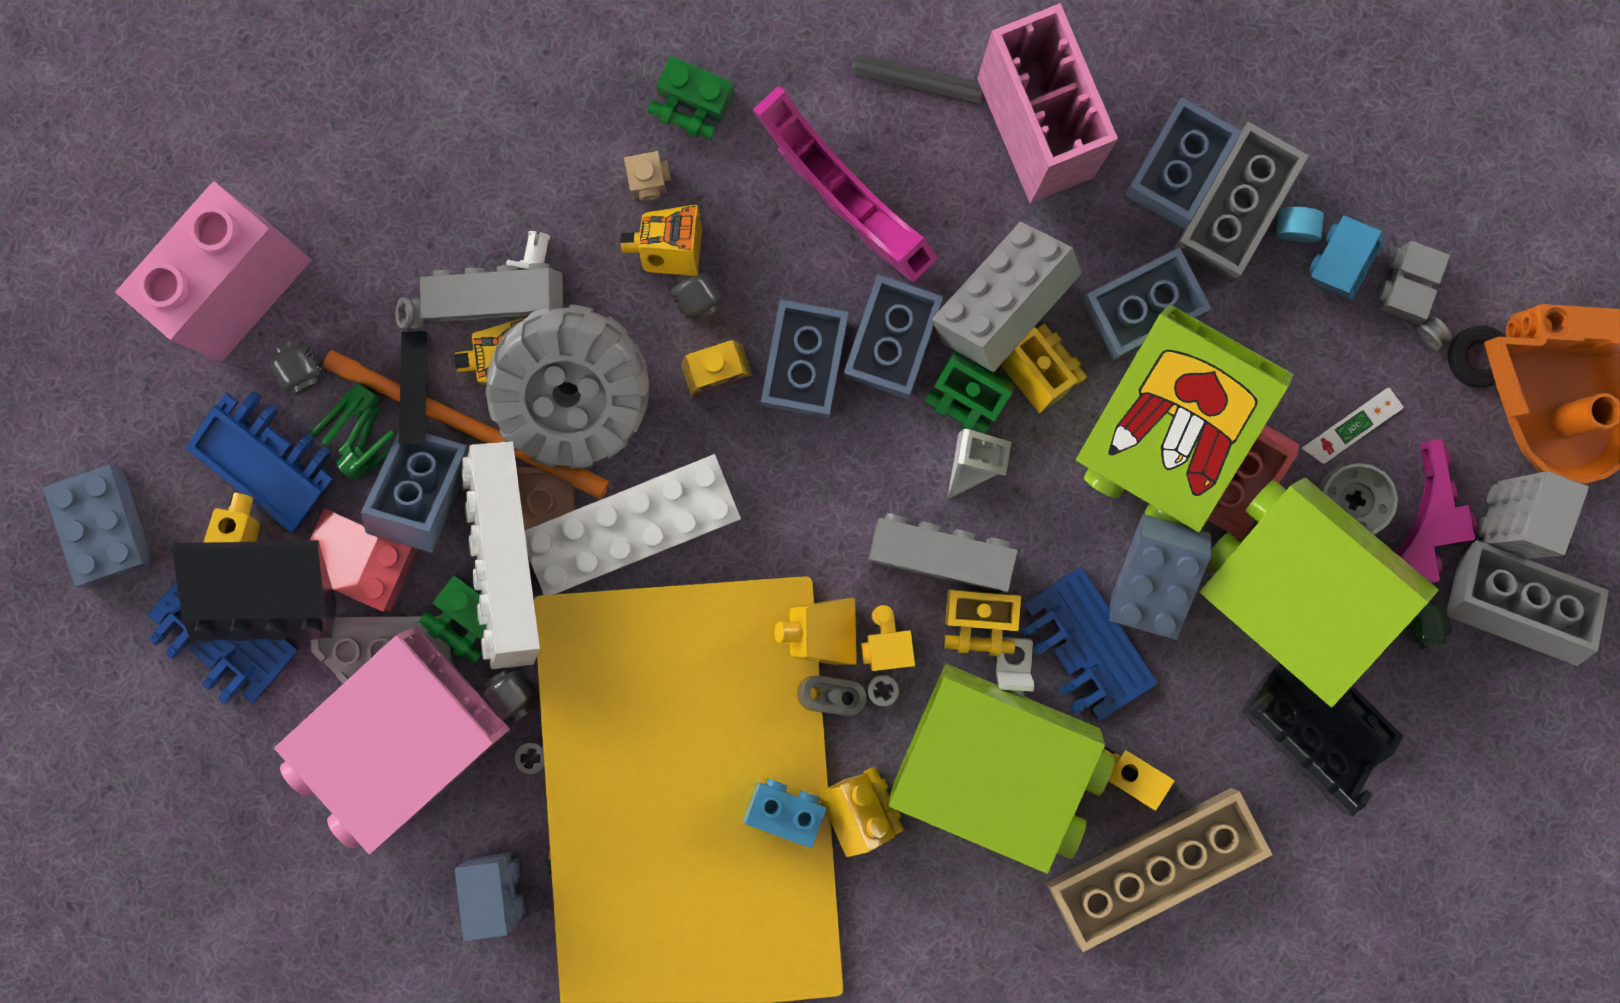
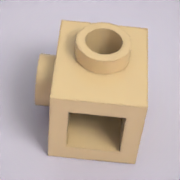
[624,151,671,201]

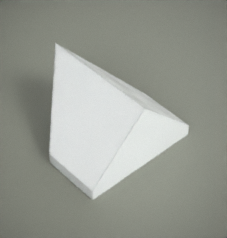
[947,429,1012,500]

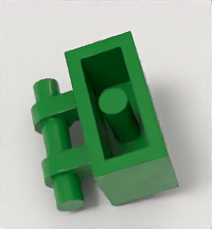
[647,55,735,140]
[924,350,1014,434]
[418,575,486,664]

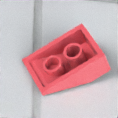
[1207,425,1299,540]
[309,508,419,612]

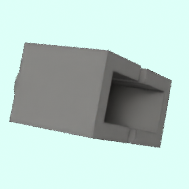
[1378,241,1450,324]

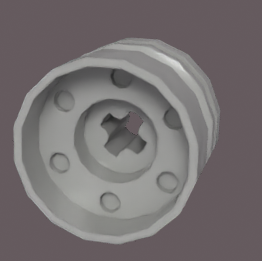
[1317,463,1398,534]

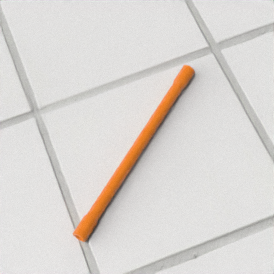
[323,350,610,500]

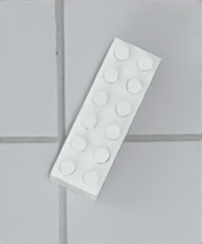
[461,441,540,669]
[525,454,742,595]

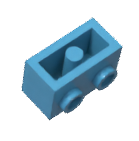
[1309,215,1384,302]
[743,778,826,848]

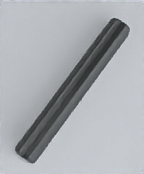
[851,54,984,103]

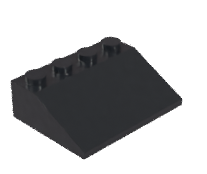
[172,540,337,642]

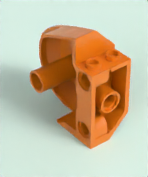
[1484,304,1620,484]

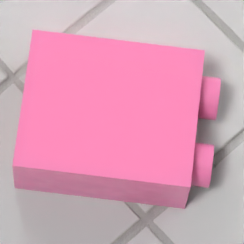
[977,3,1118,204]
[115,181,312,363]
[274,625,511,855]

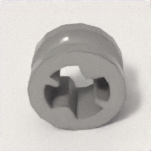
[395,297,424,329]
[1417,316,1452,350]
[867,675,899,707]
[515,742,544,774]

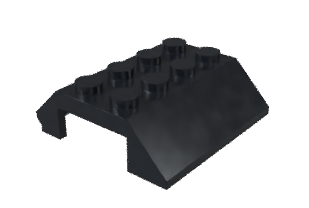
[1242,662,1403,817]

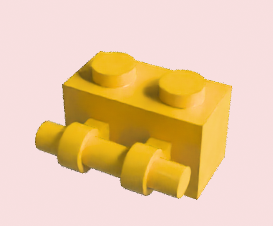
[1001,324,1088,414]
[944,589,1021,657]
[861,605,915,671]
[818,766,904,857]

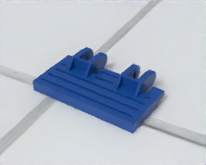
[185,391,335,533]
[1020,567,1158,721]
[147,580,300,704]

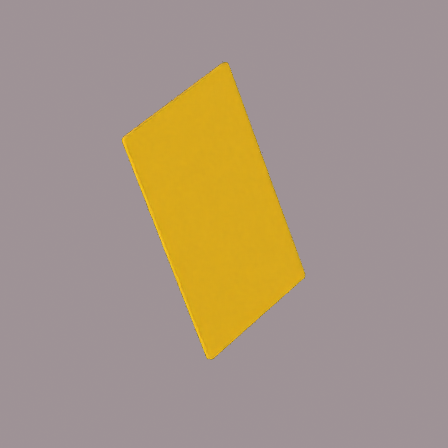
[534,576,843,1003]

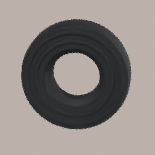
[1448,325,1511,388]

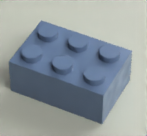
[1124,97,1242,229]
[1081,247,1212,361]
[843,274,943,400]
[761,299,849,419]
[361,432,468,553]
[43,465,154,587]
[1109,514,1211,640]
[454,850,527,941]

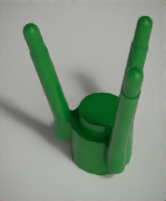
[309,384,381,447]
[336,407,395,481]

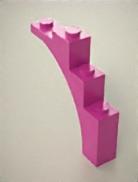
[753,86,938,283]
[1396,439,1477,582]

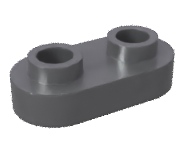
[797,676,866,716]

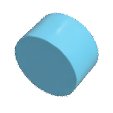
[1275,207,1324,243]

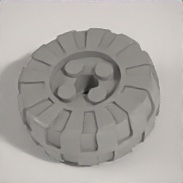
[486,304,649,469]

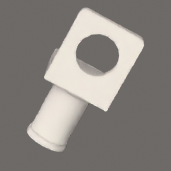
[506,231,552,270]
[996,637,1034,696]

